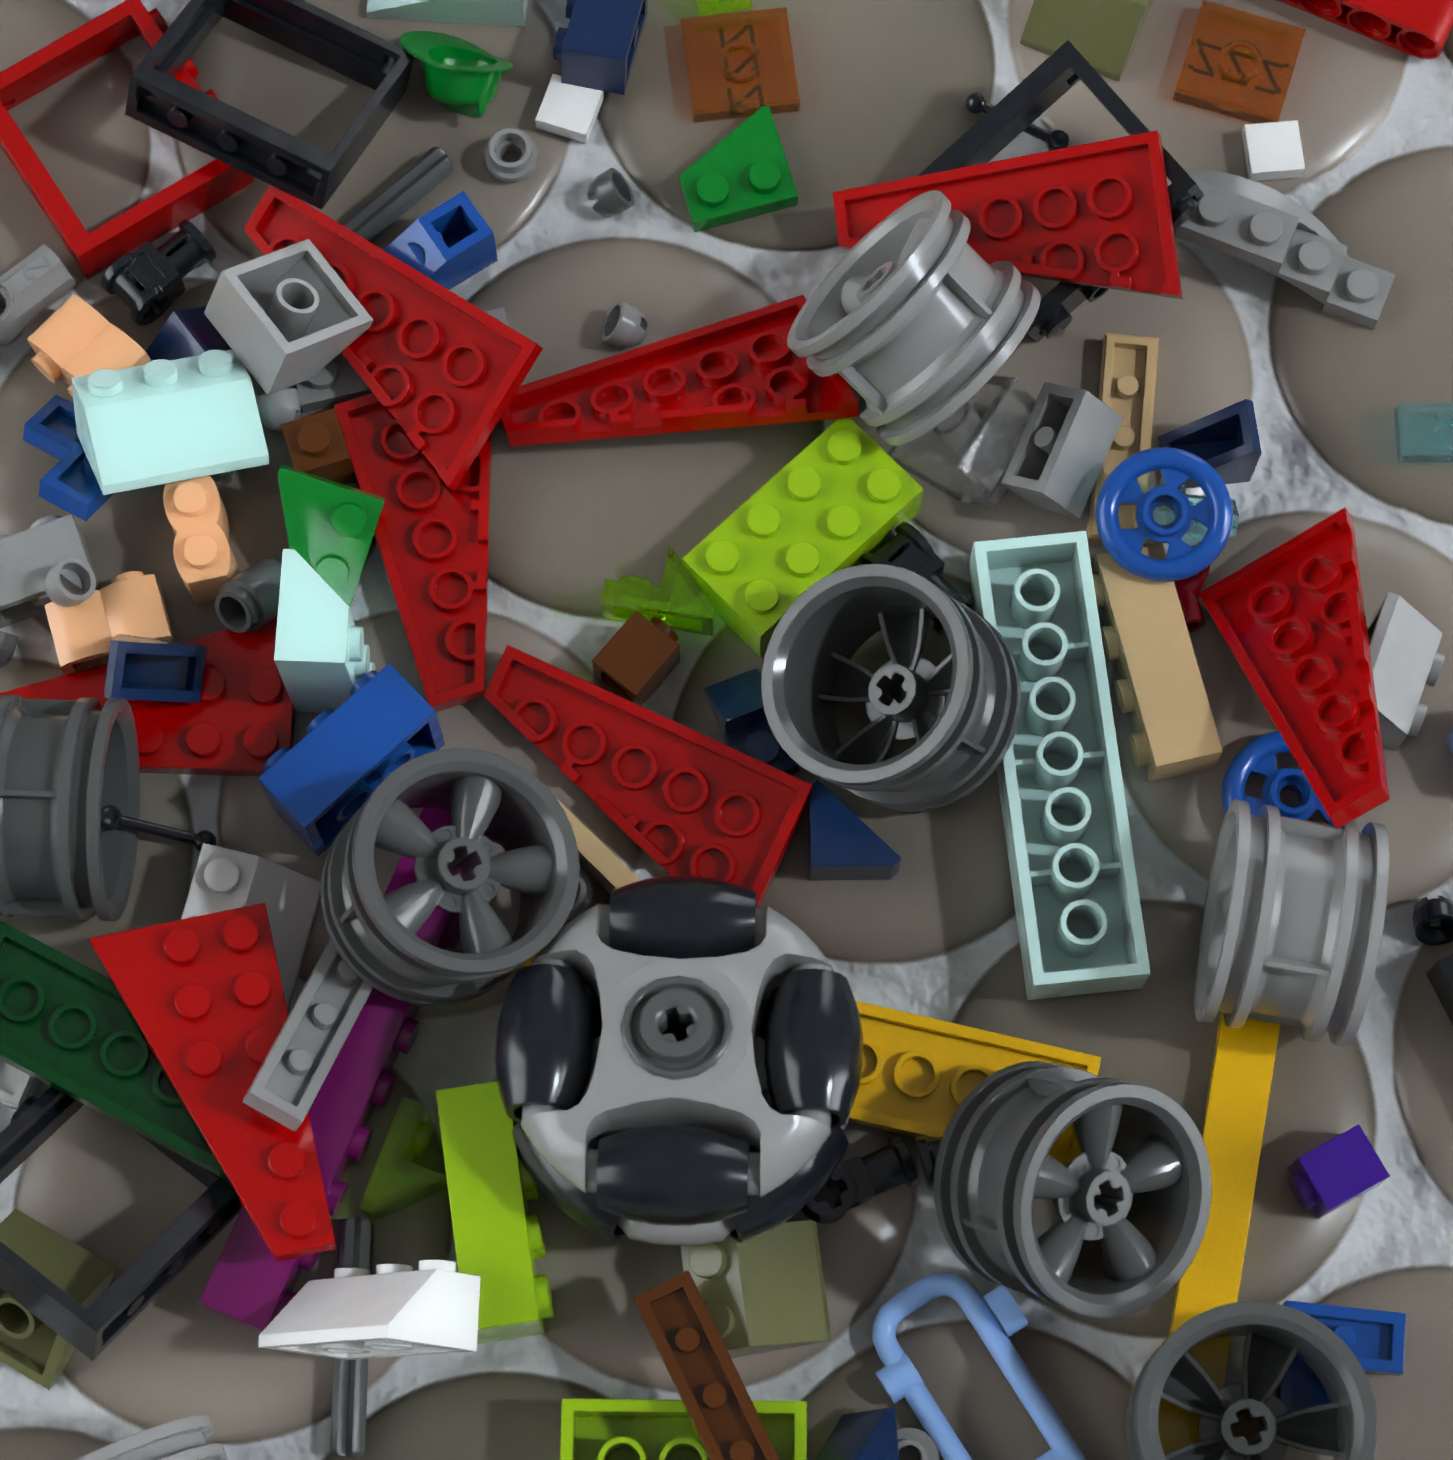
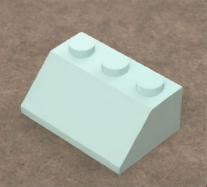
[71,350,269,495]
[274,549,375,713]

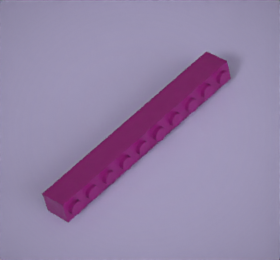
[199,807,500,1332]

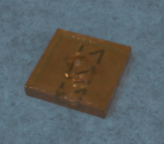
[1173,0,1306,124]
[681,7,800,123]

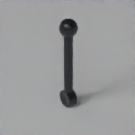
[966,92,1069,151]
[101,805,216,852]

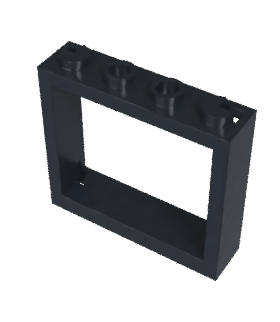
[125,0,414,210]
[918,40,1204,343]
[0,1087,243,1361]

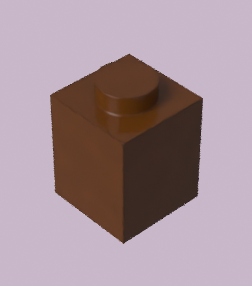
[281,408,357,485]
[592,611,680,706]

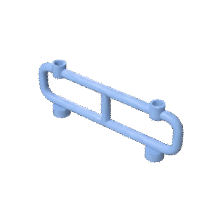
[872,1273,1087,1460]

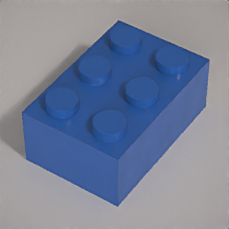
[258,663,445,857]

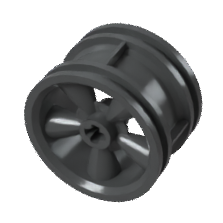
[761,564,1021,812]
[0,694,140,921]
[321,748,580,1006]
[933,1061,1212,1319]
[1126,1301,1378,1460]

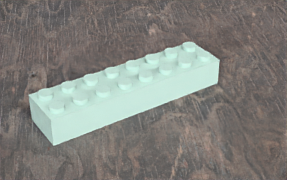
[969,531,1151,1000]

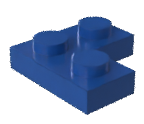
[23,395,114,521]
[1277,1300,1406,1413]

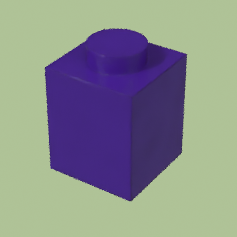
[1288,1124,1390,1219]

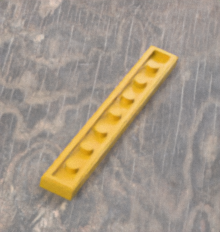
[1158,1013,1280,1455]

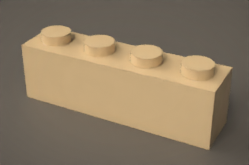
[1092,542,1223,782]

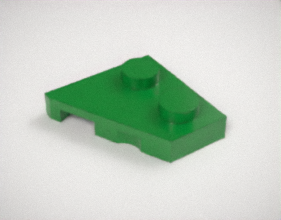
[679,105,798,233]
[277,464,385,607]

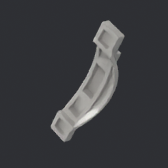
[1166,169,1396,330]

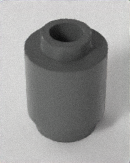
[215,558,282,633]

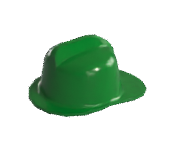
[399,31,513,118]

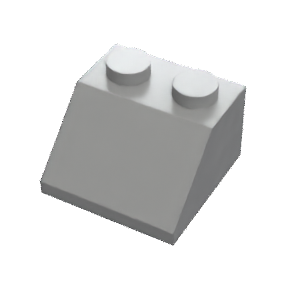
[204,239,373,395]
[1367,591,1445,751]

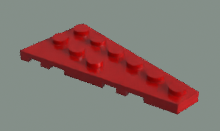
[832,130,1183,299]
[243,185,543,491]
[499,294,860,447]
[334,393,492,712]
[1199,507,1389,829]
[0,617,296,777]
[484,645,814,907]
[88,903,336,1262]

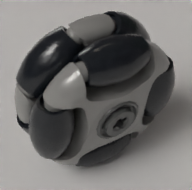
[495,876,863,1246]

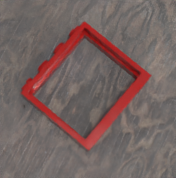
[0,0,255,279]

